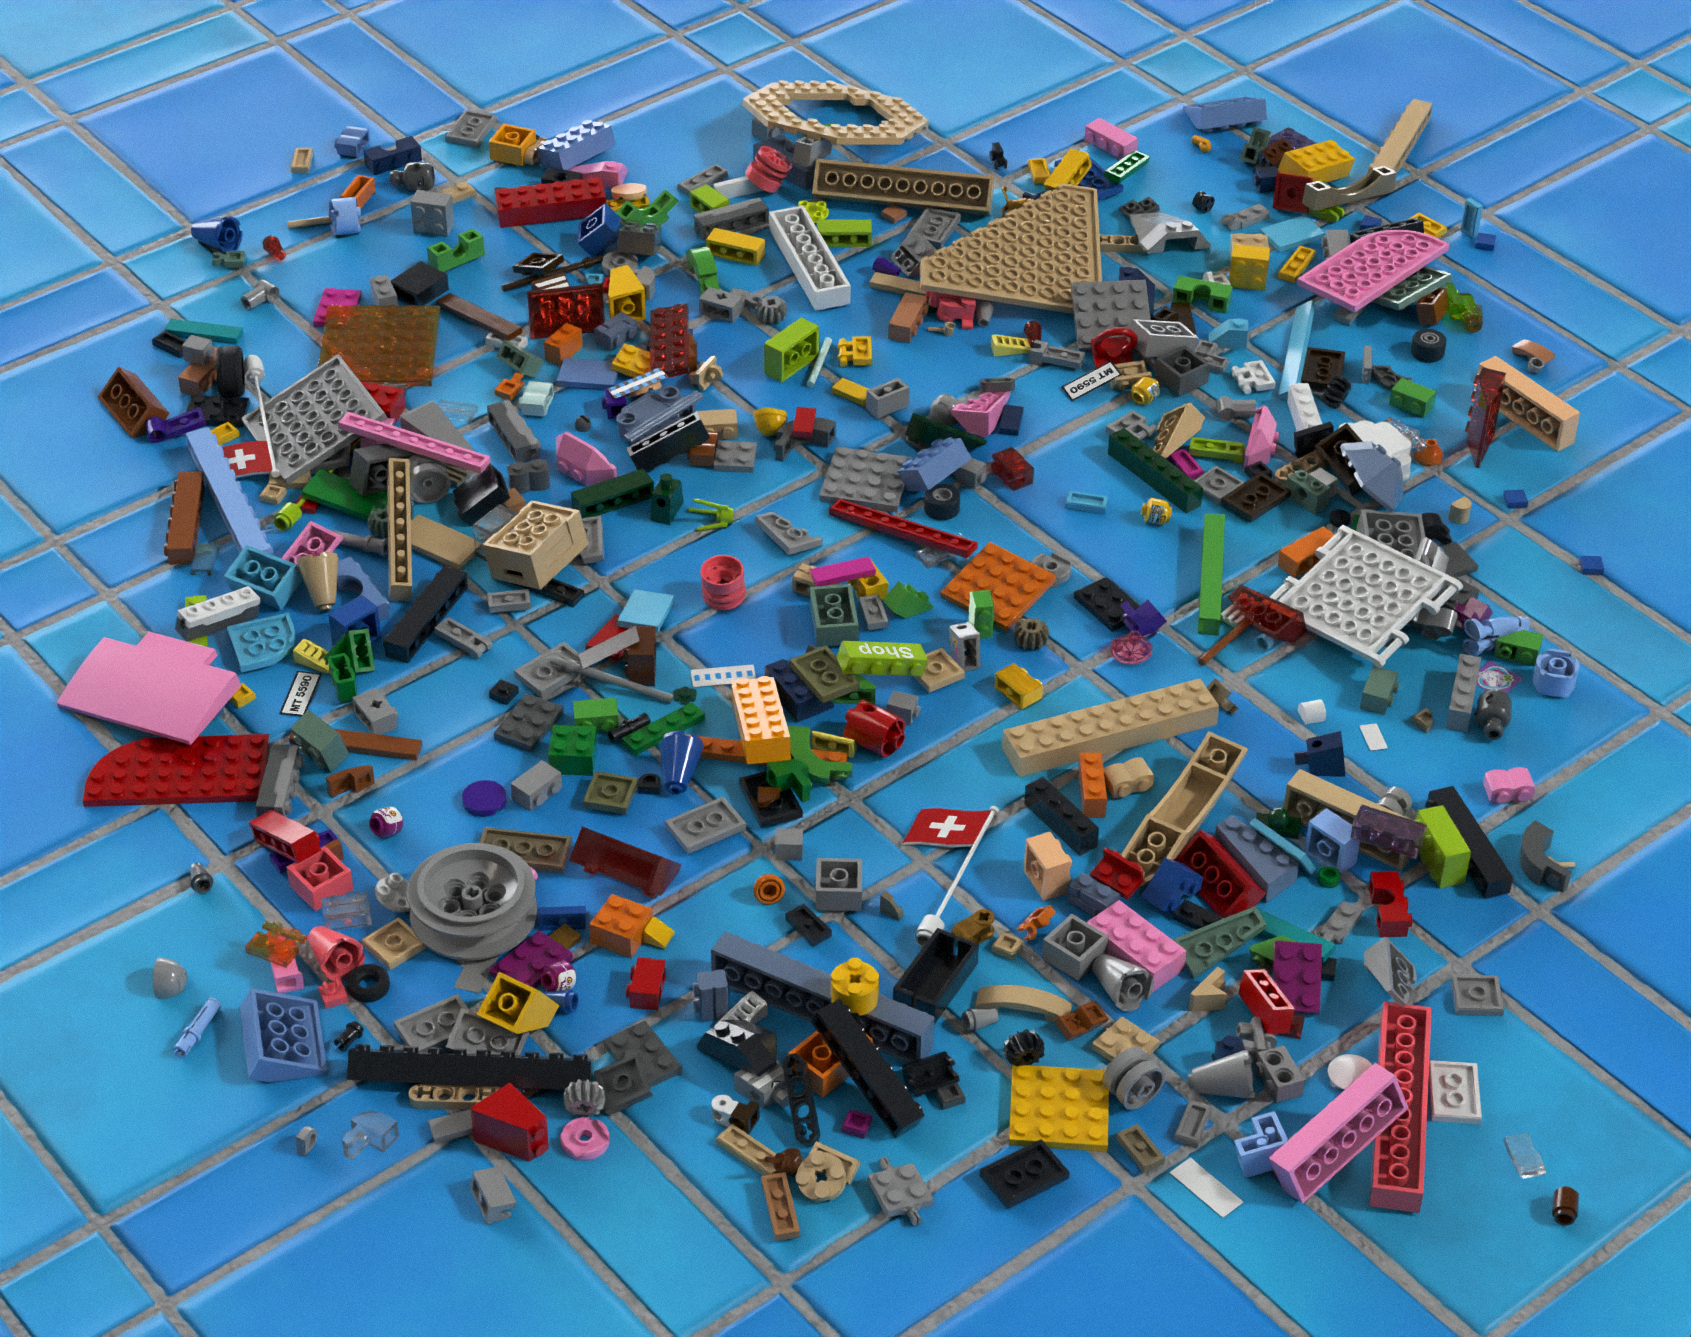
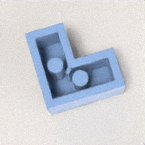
[1234,1111,1288,1178]

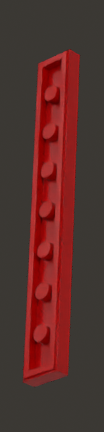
[829,499,978,558]

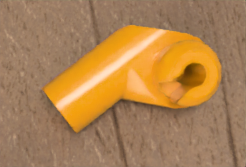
[1192,135,1211,153]

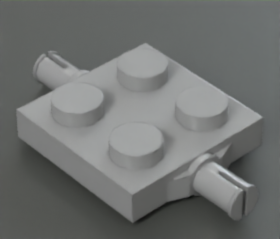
[867,1156,934,1226]

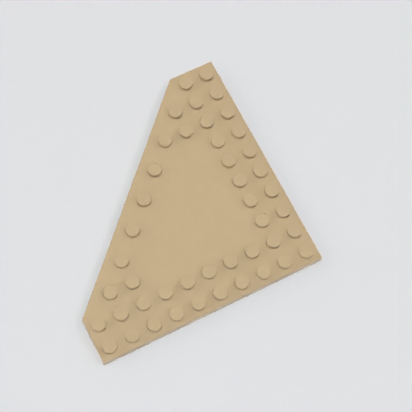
[920,183,1102,314]

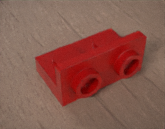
[1090,848,1144,901]

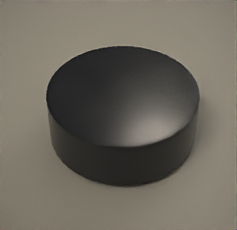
[1329,509,1350,528]

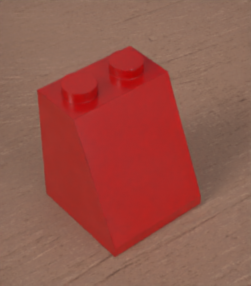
[470,1083,549,1162]

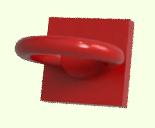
[1273,172,1313,213]
[1090,328,1138,369]

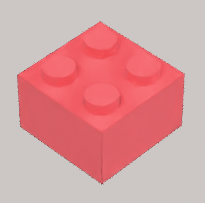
[287,846,353,911]

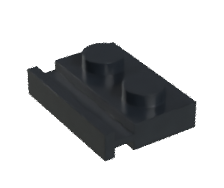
[1294,421,1334,458]

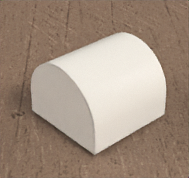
[1297,699,1326,725]

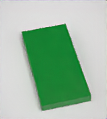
[301,469,387,521]

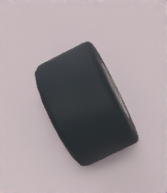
[1411,329,1446,363]
[924,484,960,520]

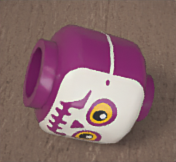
[369,807,403,838]
[541,961,576,991]

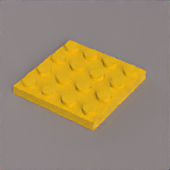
[1009,1064,1109,1152]

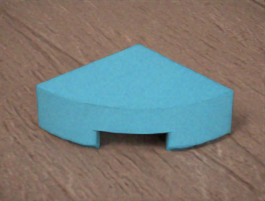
[585,274,604,290]

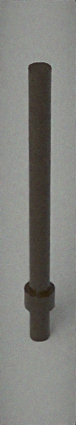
[501,255,604,292]

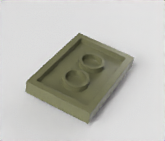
[790,645,860,703]

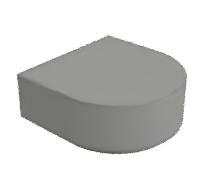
[296,1126,318,1157]

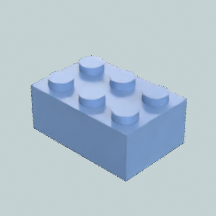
[897,437,972,492]

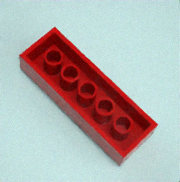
[494,177,606,228]

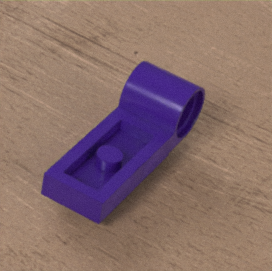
[145,407,207,443]

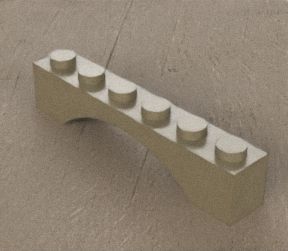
[1302,166,1397,211]

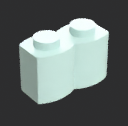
[518,381,554,417]

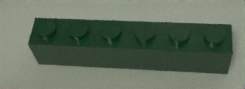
[1108,428,1203,513]

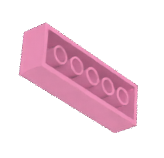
[1269,1063,1408,1204]

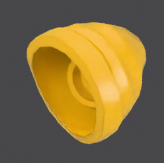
[753,408,788,437]

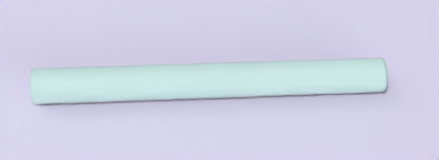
[807,337,832,388]

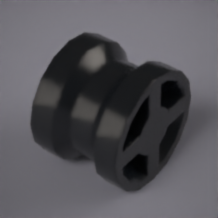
[1192,191,1215,213]

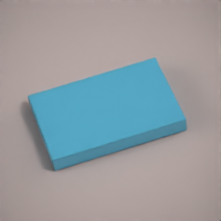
[1259,215,1325,252]
[617,589,674,633]
[1250,818,1317,876]

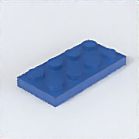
[1054,157,1124,201]

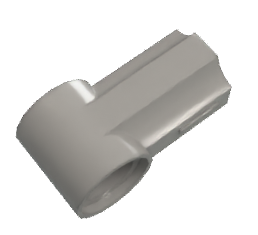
[240,279,279,311]
[1216,396,1256,422]

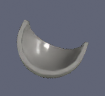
[929,394,960,426]
[153,957,187,999]

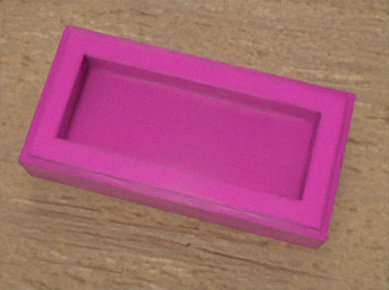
[1167,449,1204,479]

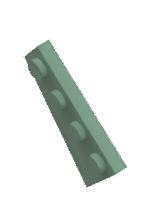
[1172,906,1266,980]

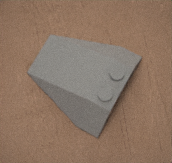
[1129,212,1211,254]

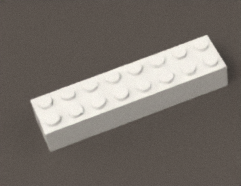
[769,206,851,311]

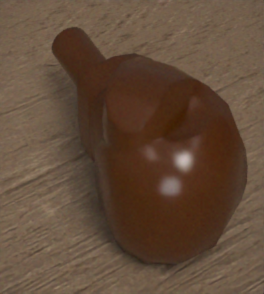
[764,1148,803,1175]

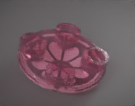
[1110,631,1153,664]

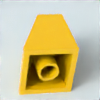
[608,265,646,321]
[476,972,559,1034]

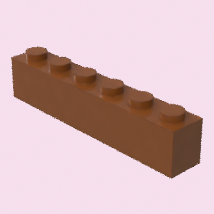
[164,471,205,565]

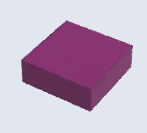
[841,1109,873,1139]

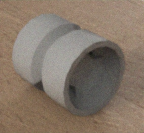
[1376,787,1412,816]

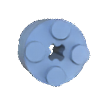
[328,197,361,235]
[1533,649,1580,698]

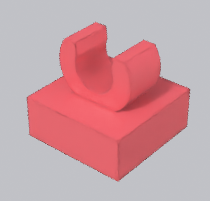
[318,978,348,1009]

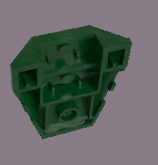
[905,413,987,449]

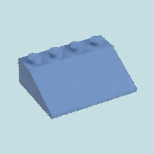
[1183,96,1267,132]
[240,988,328,1082]

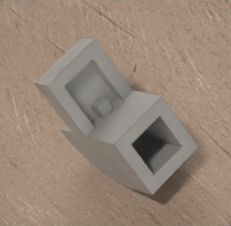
[630,266,655,301]

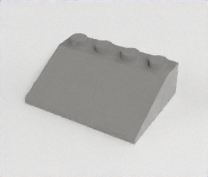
[1356,509,1430,566]

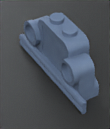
[616,386,704,445]

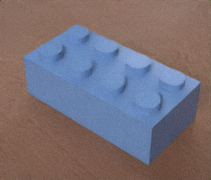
[537,120,616,170]

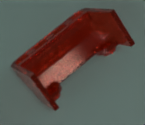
[569,826,682,898]

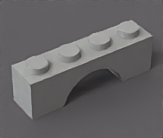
[1446,654,1481,732]

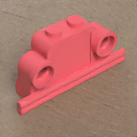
[925,291,976,330]

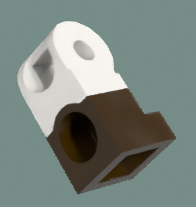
[712,1095,760,1135]

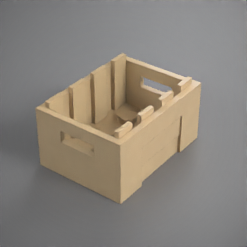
[482,500,588,590]

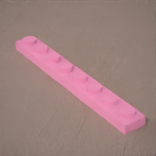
[338,412,490,474]

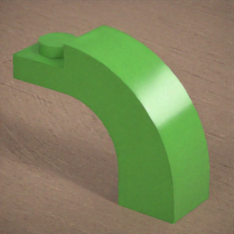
[616,190,678,226]
[685,247,720,295]
[788,726,852,785]

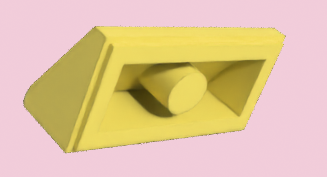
[812,731,857,758]

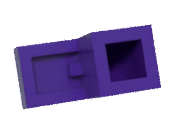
[1120,599,1167,637]

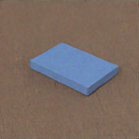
[557,358,619,390]

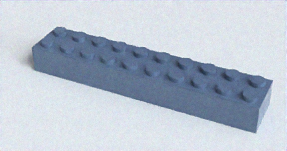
[711,931,935,1063]

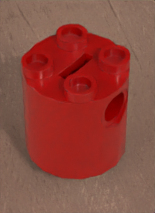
[843,700,905,757]

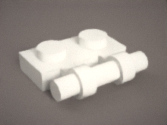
[1231,360,1275,394]

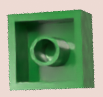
[548,725,597,776]

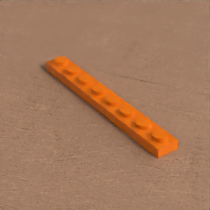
[685,734,847,766]

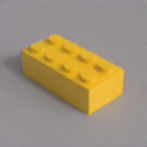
[1278,140,1355,182]

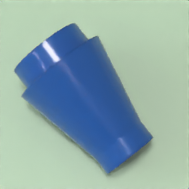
[543,990,579,1013]

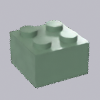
[290,710,349,772]

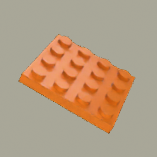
[940,542,1056,632]

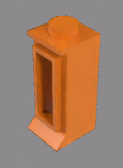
[340,175,376,209]

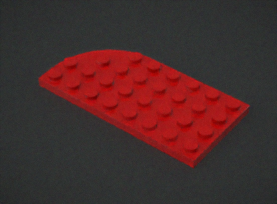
[82,734,270,807]

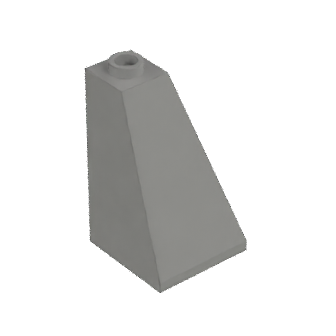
[400,400,474,470]

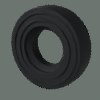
[347,964,390,1002]

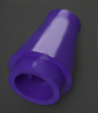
[872,257,901,277]

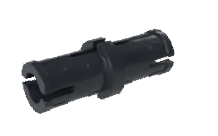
[607,712,651,743]

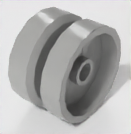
[409,454,451,504]
[1102,1046,1166,1110]

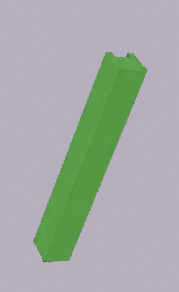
[1198,513,1225,636]

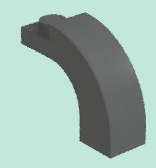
[774,417,836,462]
[1519,820,1571,892]

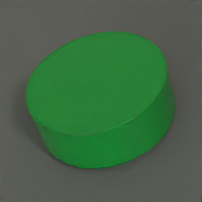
[1317,866,1341,888]

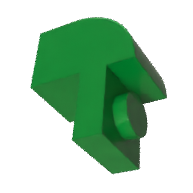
[766,759,812,802]

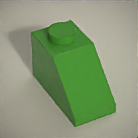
[832,674,876,705]

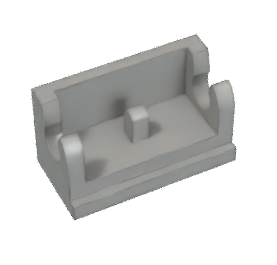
[470,1166,517,1225]

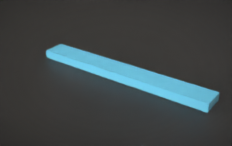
[1278,300,1316,400]

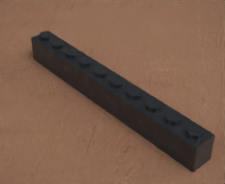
[347,1044,594,1090]

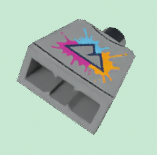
[949,622,981,671]

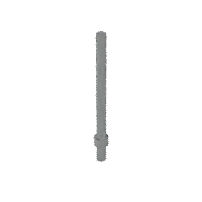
[550,656,673,703]

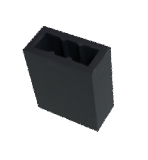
[391,261,449,310]
[453,463,510,526]

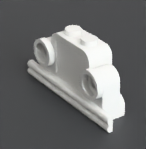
[1338,420,1412,481]

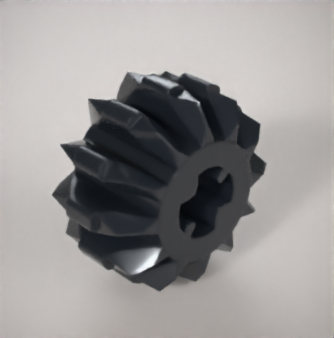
[1322,375,1351,409]
[1004,1029,1045,1067]

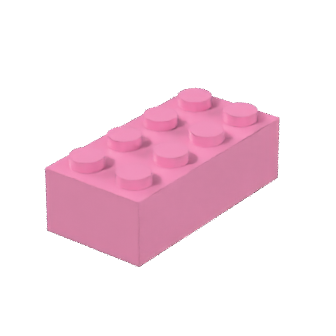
[1087,900,1186,992]

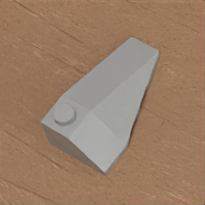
[1364,937,1417,1007]

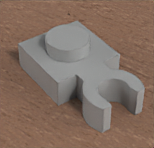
[730,288,761,309]

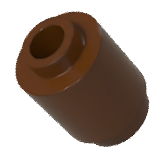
[1552,1186,1579,1225]

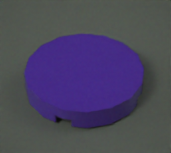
[462,780,507,817]

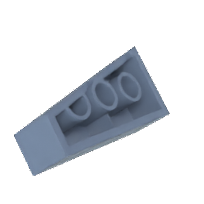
[1215,815,1299,903]

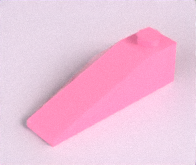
[568,161,628,190]
[951,391,1010,437]
[281,521,343,564]

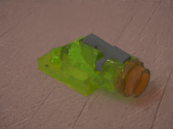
[1445,282,1483,333]

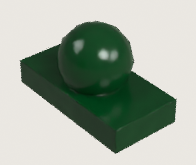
[1256,807,1301,839]

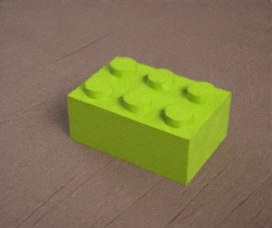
[764,317,819,383]
[1415,805,1471,889]

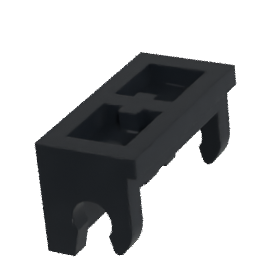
[901,1051,960,1096]

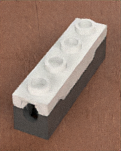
[175,586,261,642]

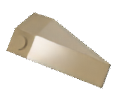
[1153,402,1205,459]

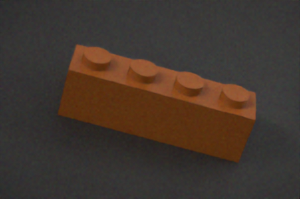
[98,366,169,438]

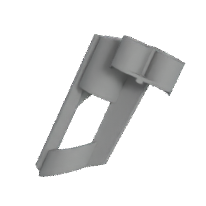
[1407,537,1457,640]

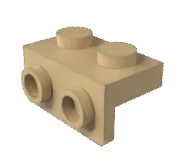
[1110,360,1152,390]

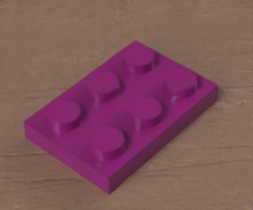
[490,930,573,989]
[1273,941,1322,1015]

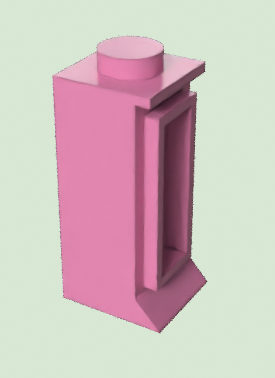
[266,934,304,994]

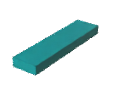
[164,318,243,344]
[1257,908,1336,963]

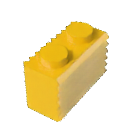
[994,663,1043,710]

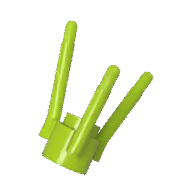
[688,498,733,531]

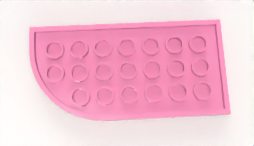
[1297,230,1449,312]

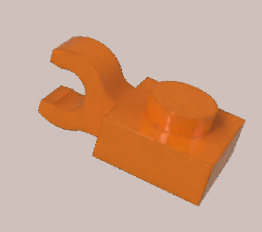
[494,372,525,401]
[1018,905,1056,941]

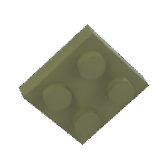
[583,771,638,815]

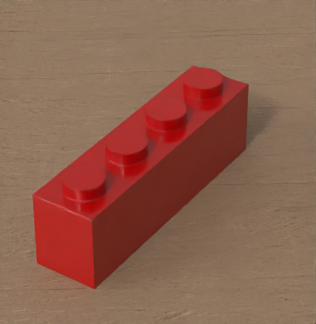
[249,810,321,863]

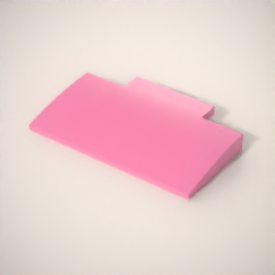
[57,632,241,745]

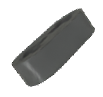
[979,378,1015,392]

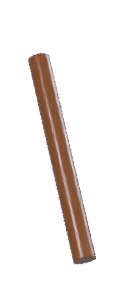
[1198,616,1253,666]

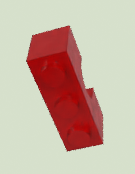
[1368,871,1413,938]

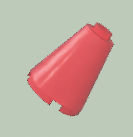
[307,926,365,981]

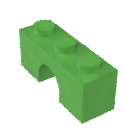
[427,228,485,272]
[1172,276,1233,313]

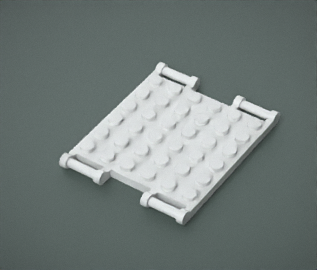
[1261,525,1463,668]

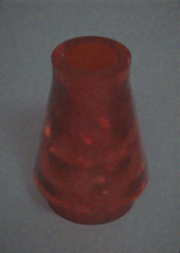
[262,235,286,261]
[1023,320,1042,348]

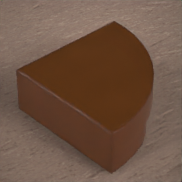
[758,787,781,808]

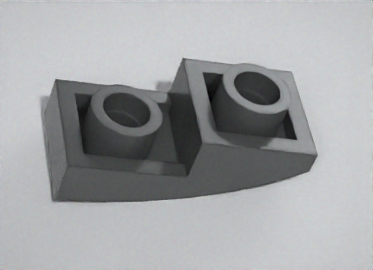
[1119,197,1160,219]

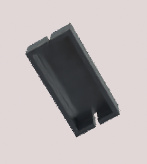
[893,928,979,1025]

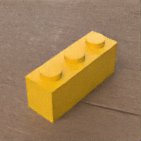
[1044,148,1092,191]
[706,228,765,266]

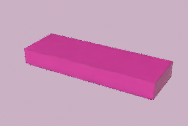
[810,556,876,586]

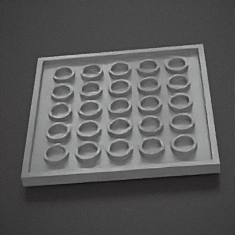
[241,354,387,484]

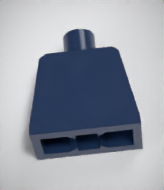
[1294,731,1345,777]

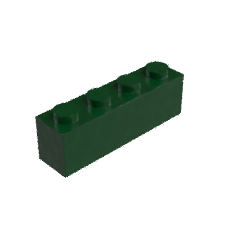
[571,468,654,519]

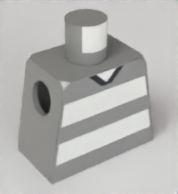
[734,1060,789,1108]

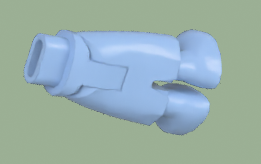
[1463,616,1530,656]

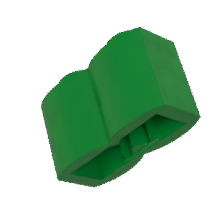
[328,653,358,702]

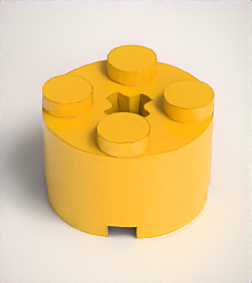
[831,958,879,1016]

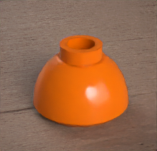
[1415,439,1443,465]
[753,874,785,905]

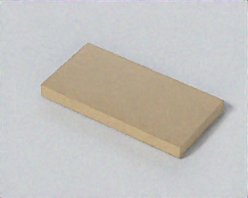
[411,514,483,570]

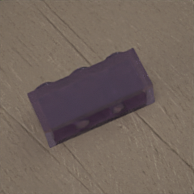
[1350,804,1427,859]

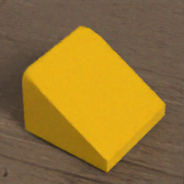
[643,916,675,949]

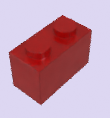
[626,957,666,1011]

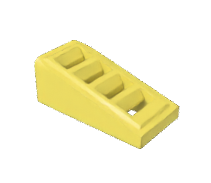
[991,335,1031,357]
[293,639,330,674]

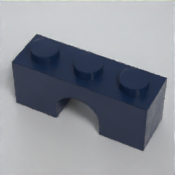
[363,136,422,175]

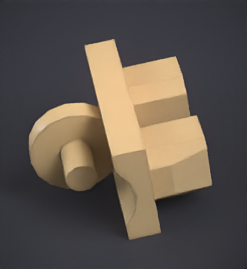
[689,356,723,391]

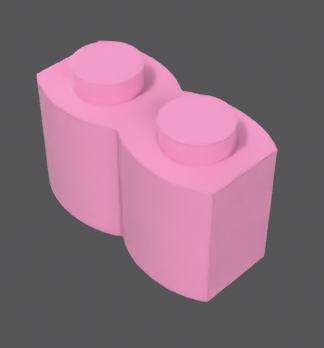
[1483,767,1535,804]

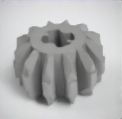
[755,295,787,324]
[563,1079,605,1117]

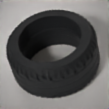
[216,346,245,397]

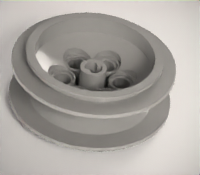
[407,843,537,960]

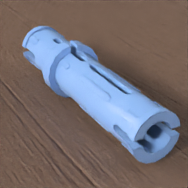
[173,998,221,1058]

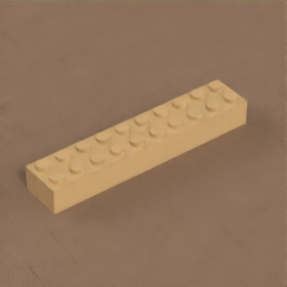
[812,158,995,216]
[1002,679,1219,777]

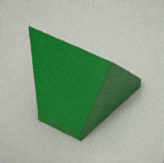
[323,629,375,673]

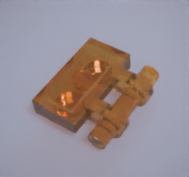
[245,921,307,968]

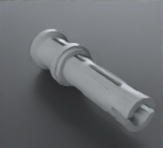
[331,530,388,557]

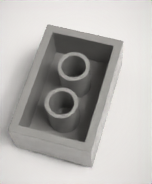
[1127,319,1198,358]

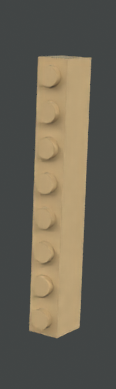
[1367,99,1433,175]
[387,458,412,601]

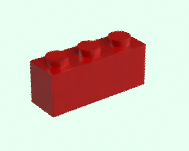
[1238,969,1295,1035]

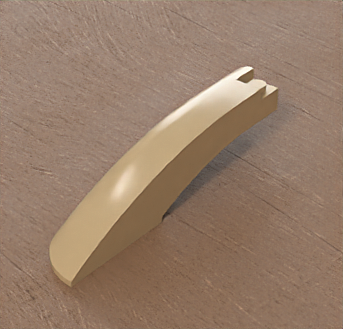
[1121,731,1248,886]

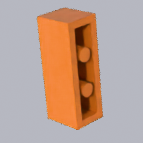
[1278,526,1335,578]
[1078,752,1107,818]

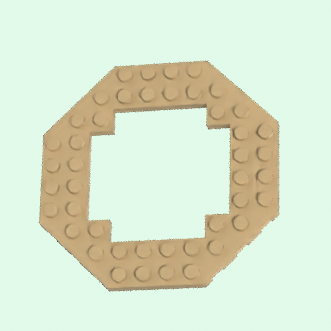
[742,80,929,145]

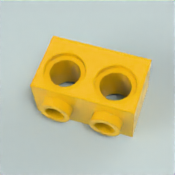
[847,560,888,600]

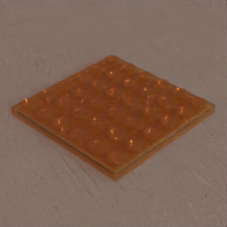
[318,305,441,386]

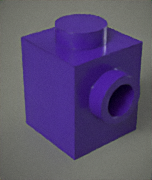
[601,389,627,419]

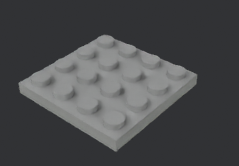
[1071,280,1151,352]
[819,447,913,512]

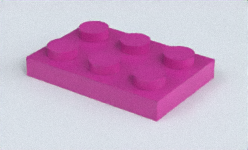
[313,288,362,329]

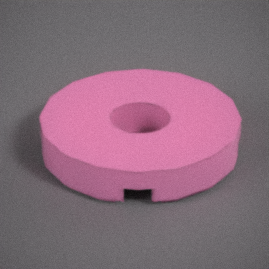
[560,1117,610,1161]

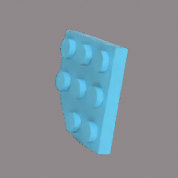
[227,612,295,673]

